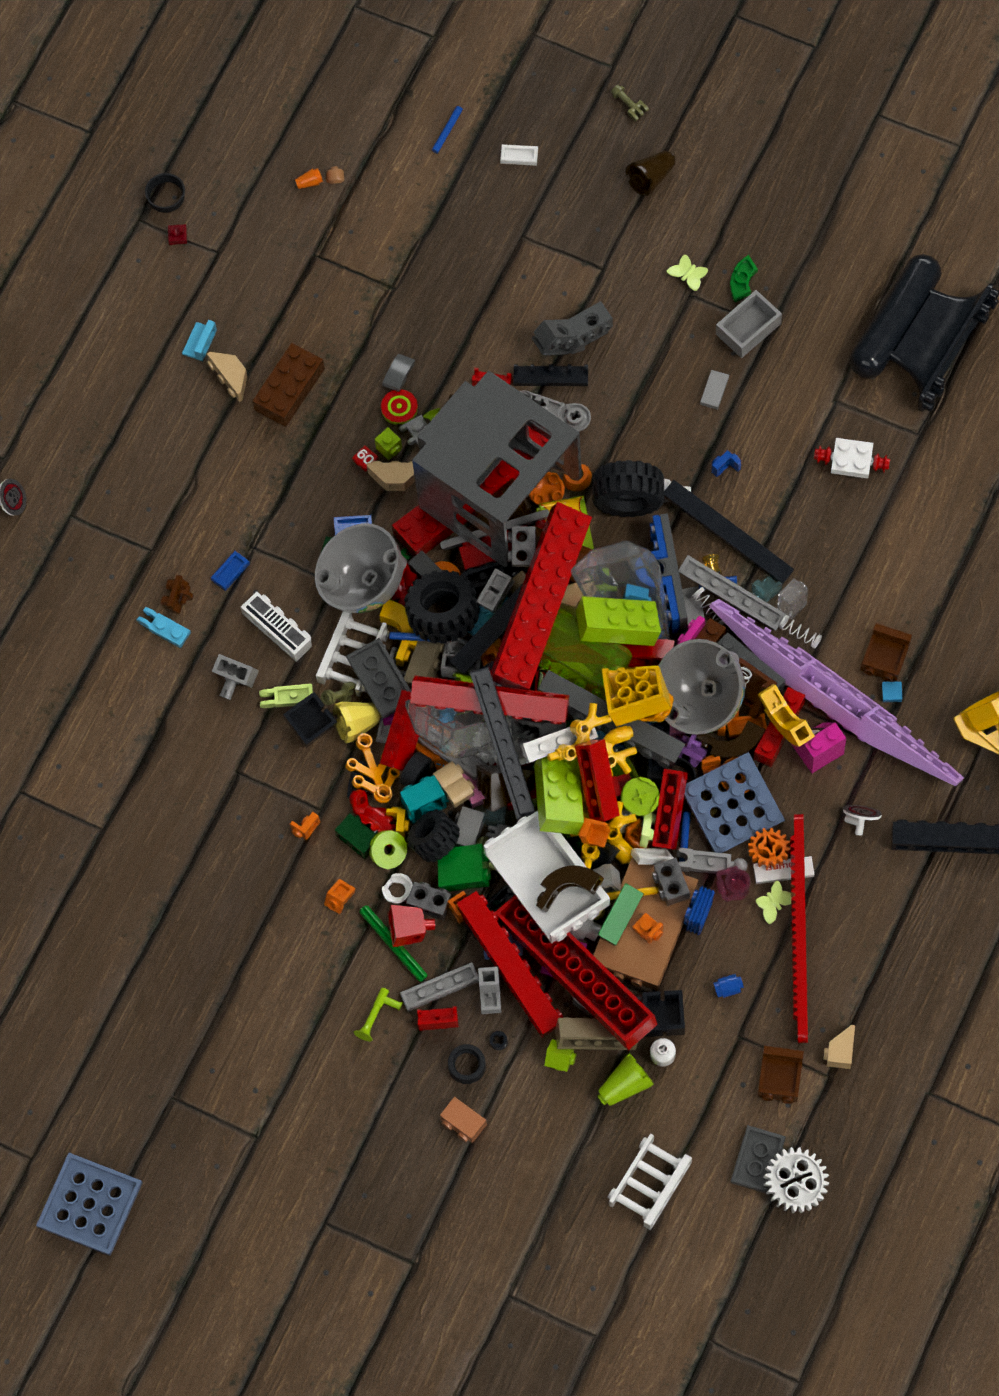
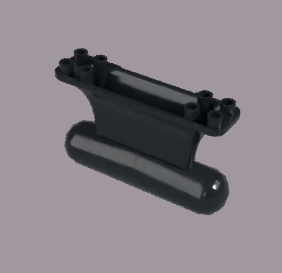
[849,254,999,412]

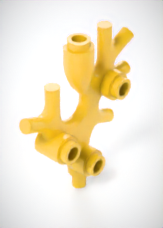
[547,703,637,776]
[570,781,637,869]

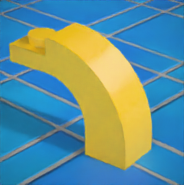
[379,600,418,667]
[758,684,815,747]

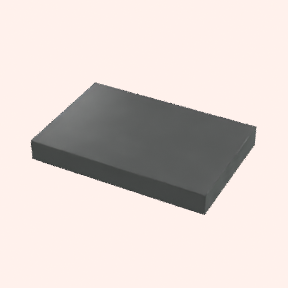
[730,1125,786,1193]

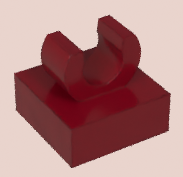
[168,224,187,245]

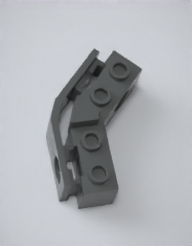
[531,301,613,355]

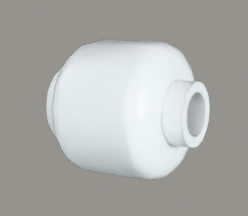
[650,1038,676,1067]

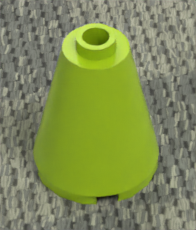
[598,1053,654,1106]

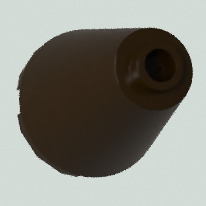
[625,151,675,196]

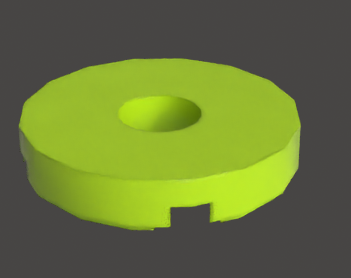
[369,830,407,869]

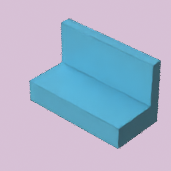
[182,320,217,361]

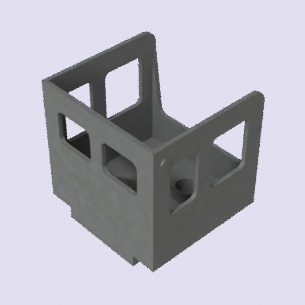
[412,370,582,567]

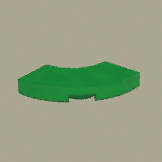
[730,255,758,302]

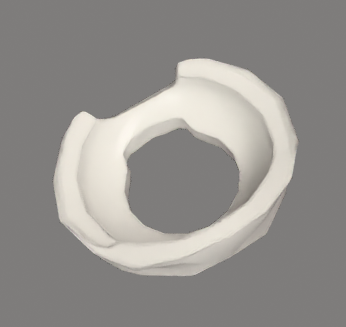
[382,873,413,904]

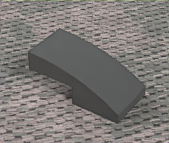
[382,354,415,392]

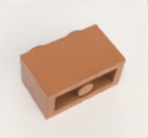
[440,1097,487,1144]

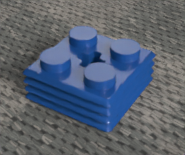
[683,886,715,935]

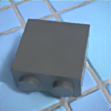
[511,717,566,740]

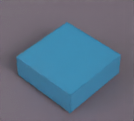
[882,682,902,702]

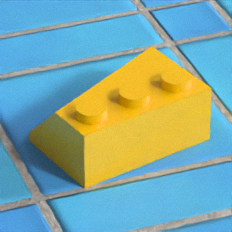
[602,666,671,727]

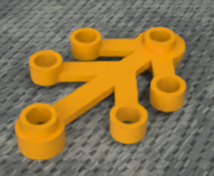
[345,733,400,803]

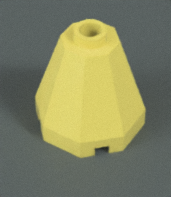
[333,702,381,744]

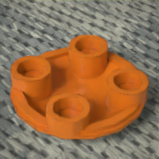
[529,472,565,506]

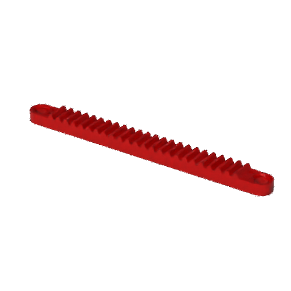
[790,814,808,1043]

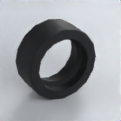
[400,752,432,786]
[448,1044,486,1084]

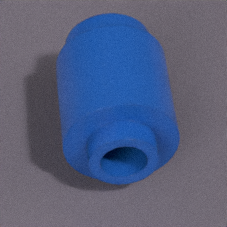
[713,974,744,998]

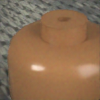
[326,166,344,184]

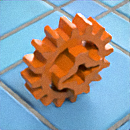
[748,828,790,869]

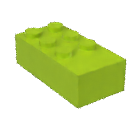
[576,596,661,646]
[534,756,584,835]

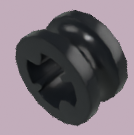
[490,1031,508,1050]

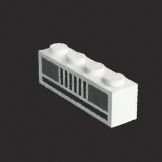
[241,592,312,662]

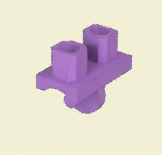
[675,734,708,767]

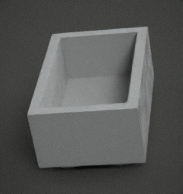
[716,290,782,358]

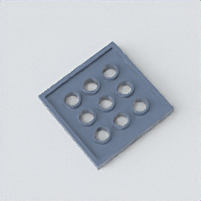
[684,752,785,853]
[36,1153,143,1256]

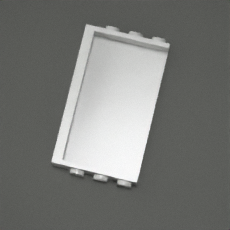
[483,811,610,943]

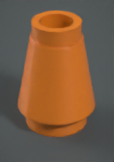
[295,168,323,189]

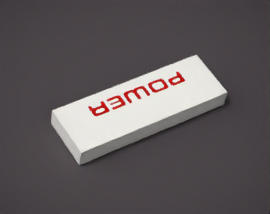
[753,856,814,884]

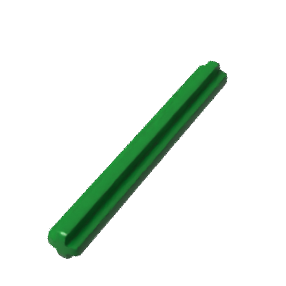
[359,905,428,982]

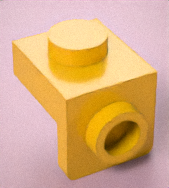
[386,807,410,838]

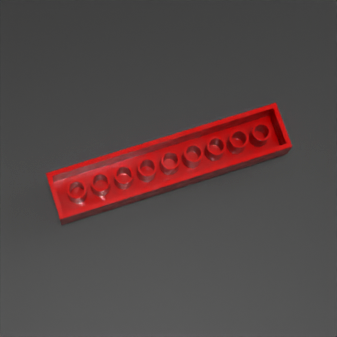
[392,426,549,557]
[491,502,592,690]
[495,895,658,1051]

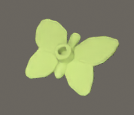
[667,255,708,291]
[756,880,791,924]

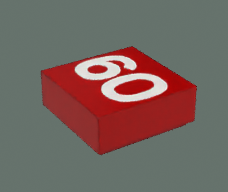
[352,446,379,472]

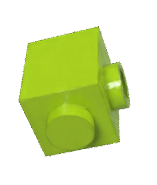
[375,427,402,460]
[544,1039,577,1072]

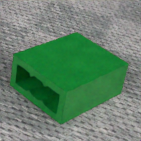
[438,844,491,892]

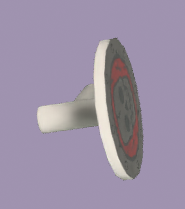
[0,479,26,516]
[843,805,882,835]

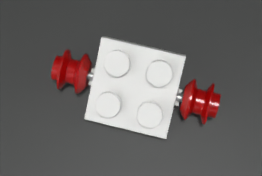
[814,438,890,478]

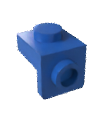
[712,450,741,477]

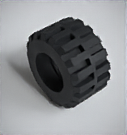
[407,809,460,863]

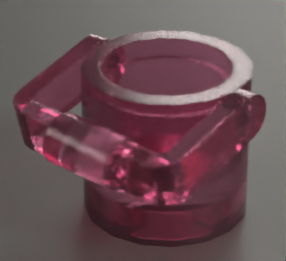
[716,866,750,902]

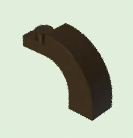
[696,721,766,759]
[536,865,604,913]

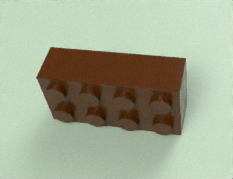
[253,343,325,427]

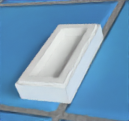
[500,145,538,166]
[631,848,674,865]

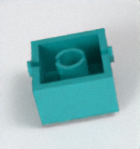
[400,775,449,824]

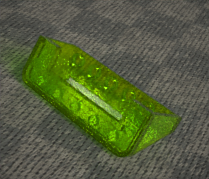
[539,608,632,701]

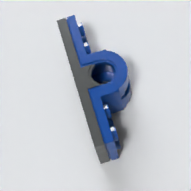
[636,513,688,634]

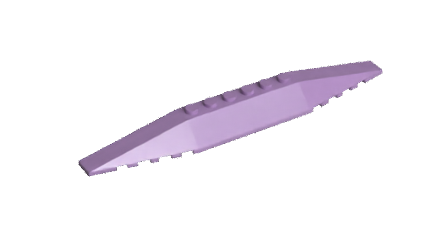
[709,599,964,786]

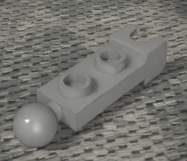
[676,848,748,875]

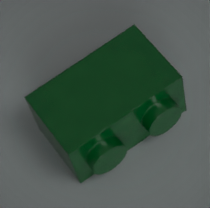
[335,813,378,860]

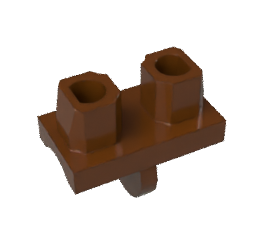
[161,575,194,614]

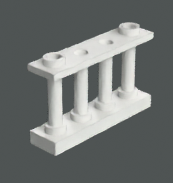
[316,611,389,697]
[515,727,598,765]
[608,1133,692,1230]

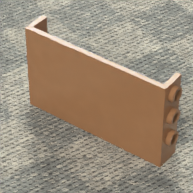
[594,857,699,991]

